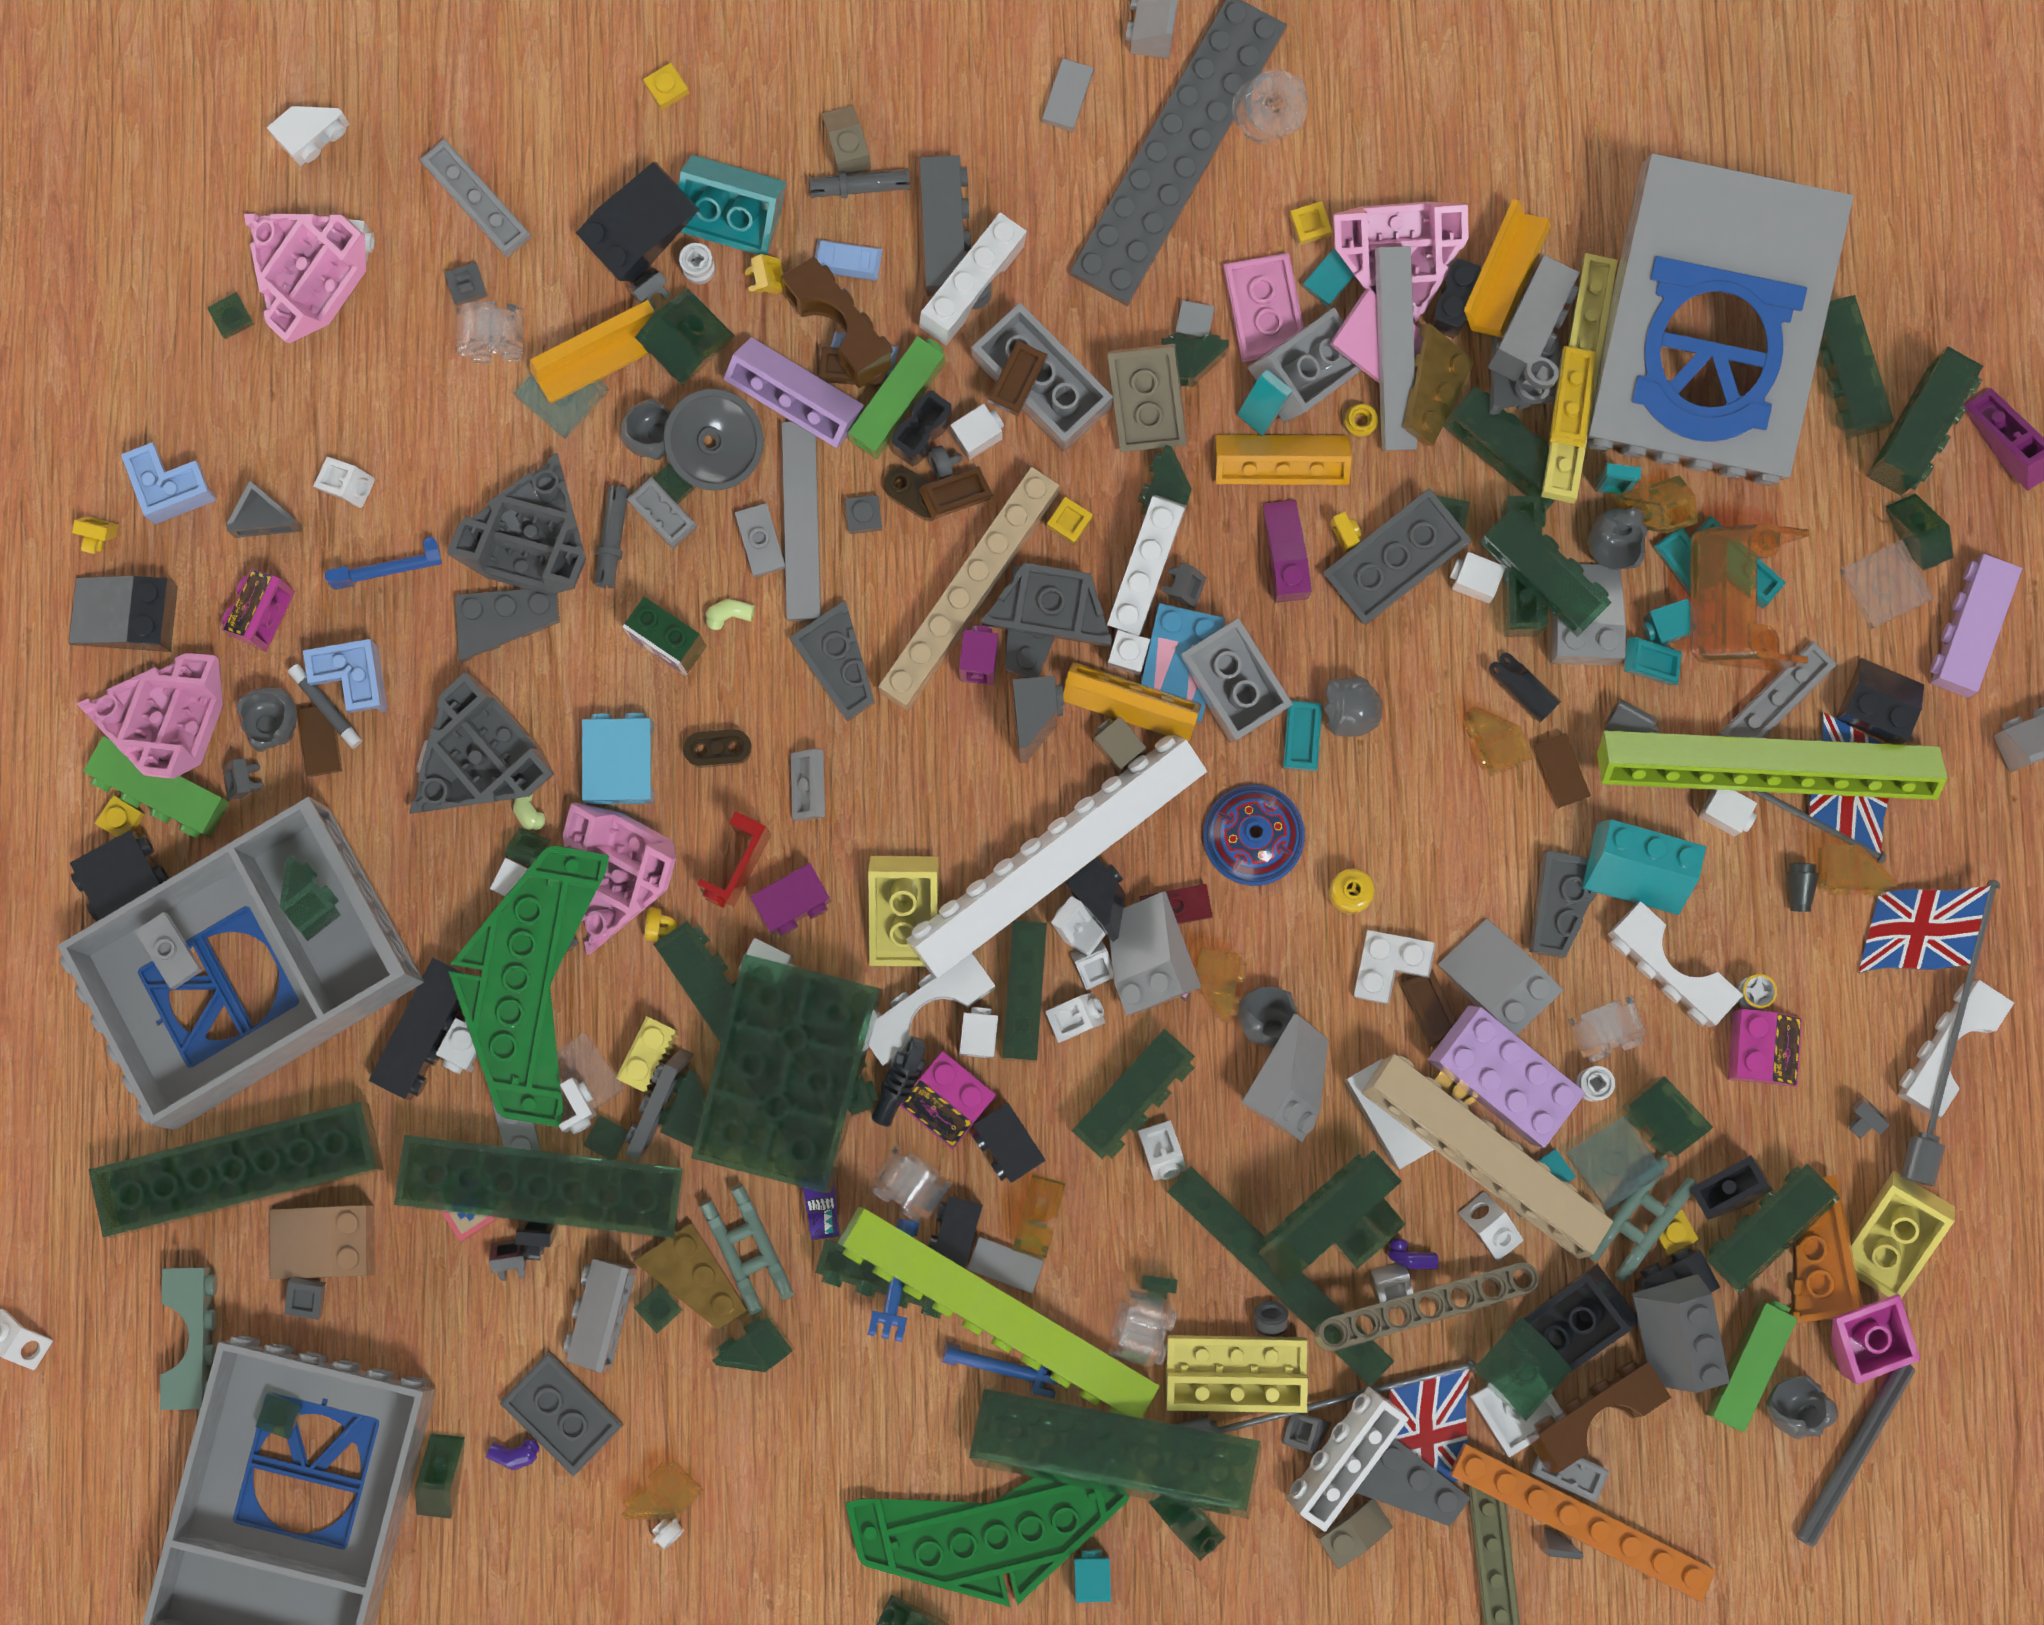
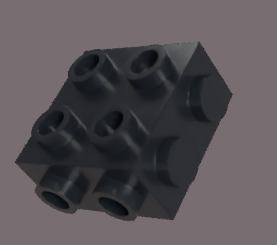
[70,830,169,922]

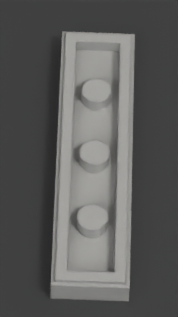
[419,138,532,258]
[1717,641,1837,738]

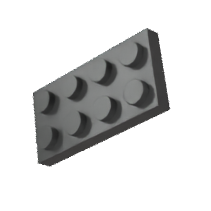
[1323,488,1472,626]

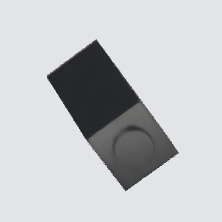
[1065,857,1126,942]
[1690,1155,1774,1220]

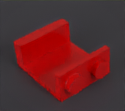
[697,811,771,908]

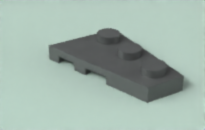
[1005,564,1055,678]
[455,589,560,663]
[790,600,875,722]
[1529,851,1597,958]
[625,1048,694,1161]
[1355,1438,1471,1526]

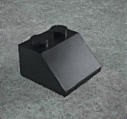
[1836,658,1925,745]

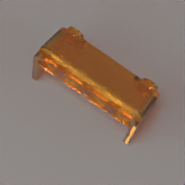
[1690,524,1809,671]

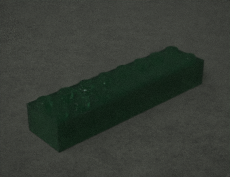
[88,1101,384,1238]
[394,1135,685,1240]
[969,1389,1262,1519]

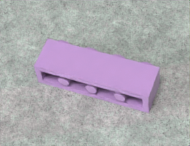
[723,337,865,448]
[1929,554,2023,698]

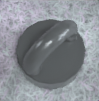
[928,445,962,480]
[1253,1301,1289,1336]

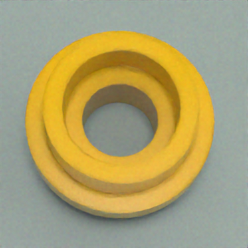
[1344,403,1378,437]

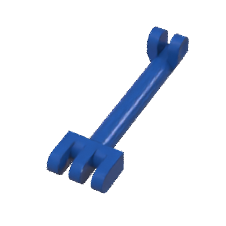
[325,537,442,590]
[867,1218,920,1342]
[941,1341,1058,1399]

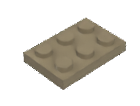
[1107,344,1188,452]

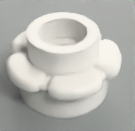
[652,1517,684,1550]

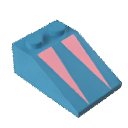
[1141,603,1225,722]

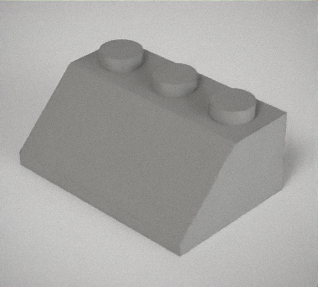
[1125,0,1178,59]
[1993,707,2044,773]
[563,1258,637,1373]

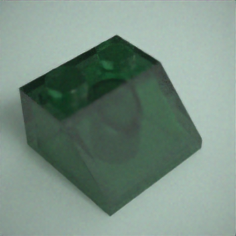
[635,288,735,385]
[1622,1076,1713,1157]
[1473,1316,1572,1422]

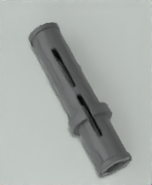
[809,168,910,199]
[593,486,629,589]

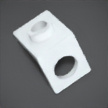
[1458,1192,1524,1262]
[0,1309,53,1370]

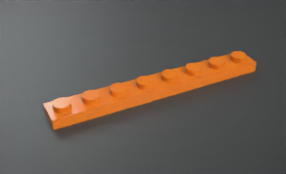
[1449,1443,1716,1602]

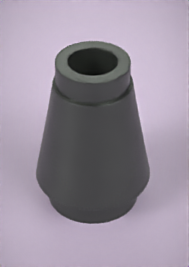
[1785,863,1820,912]

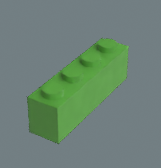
[83,736,230,839]

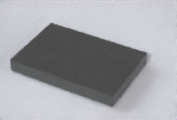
[499,1352,624,1477]

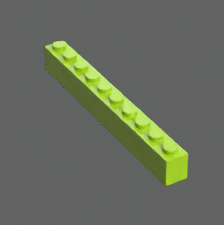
[1597,731,1948,800]
[838,1207,1160,1423]

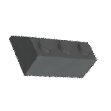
[1013,676,1064,763]
[1632,1274,1730,1393]

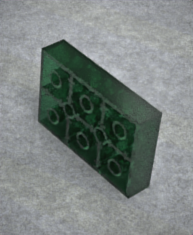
[691,954,883,1193]

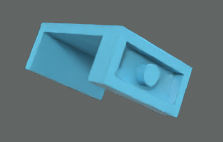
[582,713,654,805]

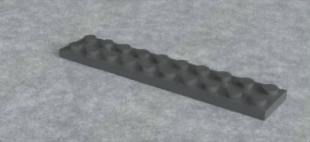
[1070,0,1287,307]

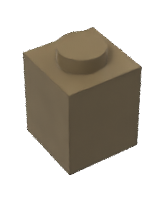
[1094,717,1147,774]

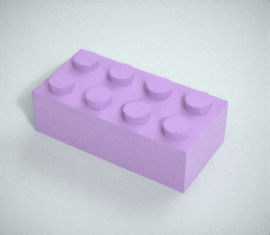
[1428,1006,1585,1148]

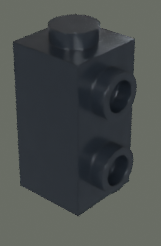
[928,1196,983,1269]

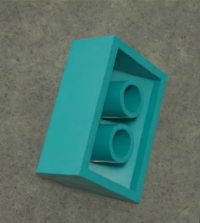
[678,155,787,255]
[1582,819,1707,915]

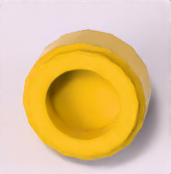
[644,907,677,942]

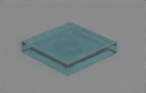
[514,374,609,439]
[1566,1116,1664,1211]

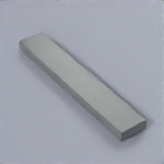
[1375,247,1417,451]
[782,422,821,621]

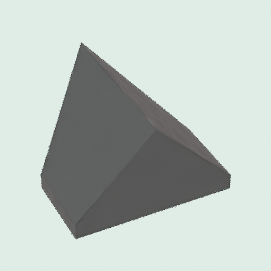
[226,480,302,538]

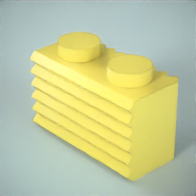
[616,1016,680,1093]

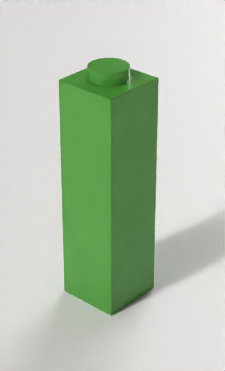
[848,336,946,459]
[1706,1299,1798,1433]

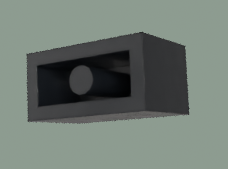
[972,1102,1046,1184]

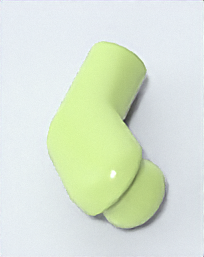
[705,599,755,630]
[513,793,545,830]

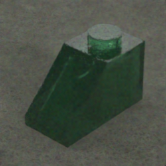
[1886,493,1954,570]
[415,1433,465,1519]

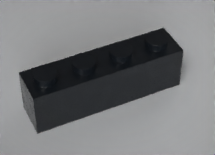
[368,958,465,1101]

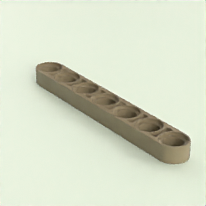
[1314,1262,1539,1352]

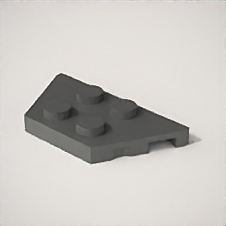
[1489,310,1560,415]
[982,563,1112,647]

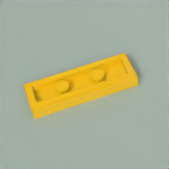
[1549,346,1597,448]

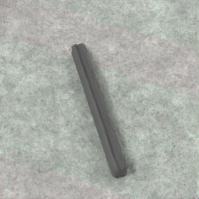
[1797,1365,1915,1547]

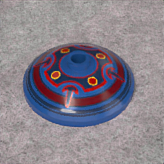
[1203,784,1305,886]

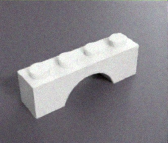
[919,213,1027,346]
[1107,495,1186,636]
[1607,901,1743,1027]
[859,953,996,1067]
[1897,980,2014,1118]

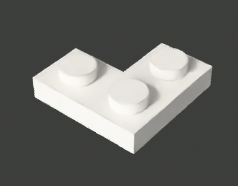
[1354,930,1436,1005]

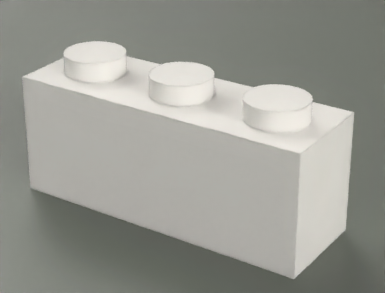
[1344,1058,1434,1170]

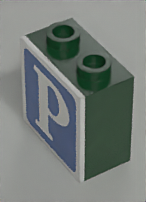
[622,597,707,676]

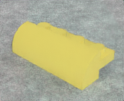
[1166,1335,1308,1413]

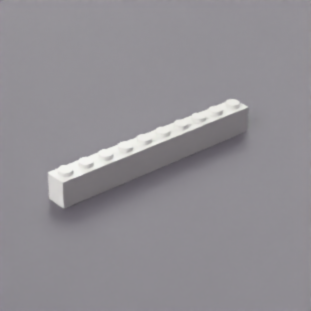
[906,734,1207,979]

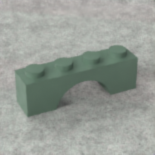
[160,1267,218,1410]

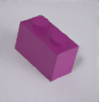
[959,626,999,685]
[750,863,832,936]

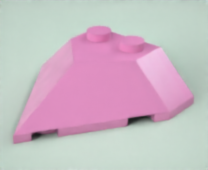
[1333,202,1469,324]
[244,214,366,344]
[77,653,223,779]
[563,803,676,955]

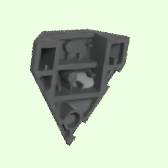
[447,453,586,595]
[409,672,554,814]

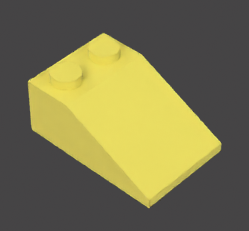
[868,856,939,967]
[1850,1171,1955,1299]

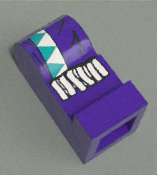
[801,1173,840,1240]

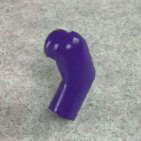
[1387,1239,1439,1270]
[486,1439,540,1470]

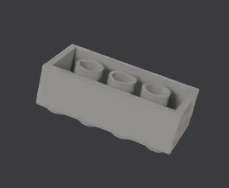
[971,303,1113,452]

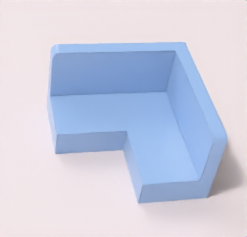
[121,442,217,524]
[303,639,388,713]

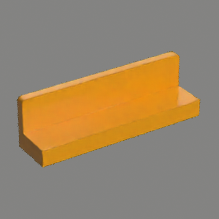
[1464,199,1551,338]
[530,300,666,404]
[1215,435,1352,485]
[1063,662,1202,742]

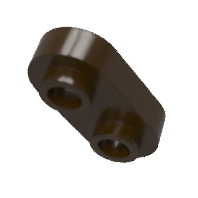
[884,467,938,521]
[683,729,752,768]

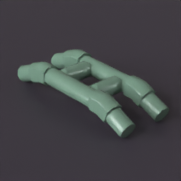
[1588,1157,1697,1283]
[699,1183,794,1315]

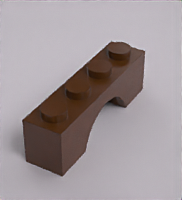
[781,257,893,388]
[1526,1360,1671,1473]

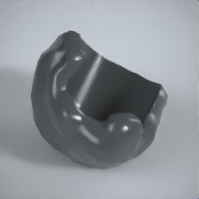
[620,398,671,460]
[1587,507,1648,570]
[1324,676,1382,737]
[236,687,298,752]
[1238,986,1297,1048]
[1766,1375,1838,1440]

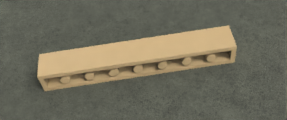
[878,467,1060,712]
[1361,1054,1613,1260]

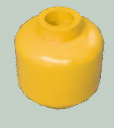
[1328,868,1375,915]

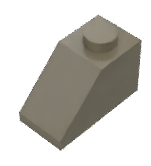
[822,105,871,174]
[1315,1498,1393,1570]

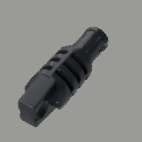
[871,1036,925,1127]

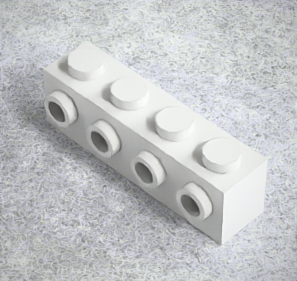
[1286,1386,1409,1532]

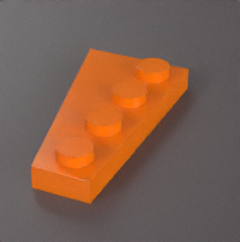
[1793,1175,1863,1324]

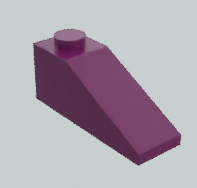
[1964,388,2044,491]
[1262,500,1312,603]

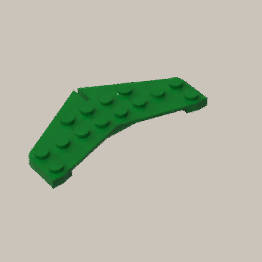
[448,846,609,1127]
[845,1435,1130,1607]

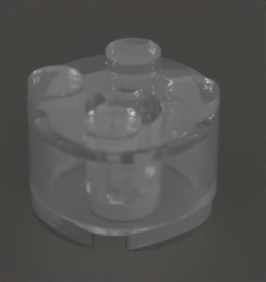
[1232,69,1308,143]
[456,301,524,364]
[1568,995,1648,1063]
[871,1145,952,1222]
[1109,1288,1177,1368]

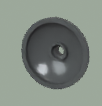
[663,389,764,491]

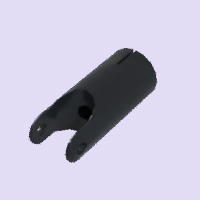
[1489,653,1561,723]

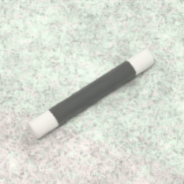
[288,664,362,749]

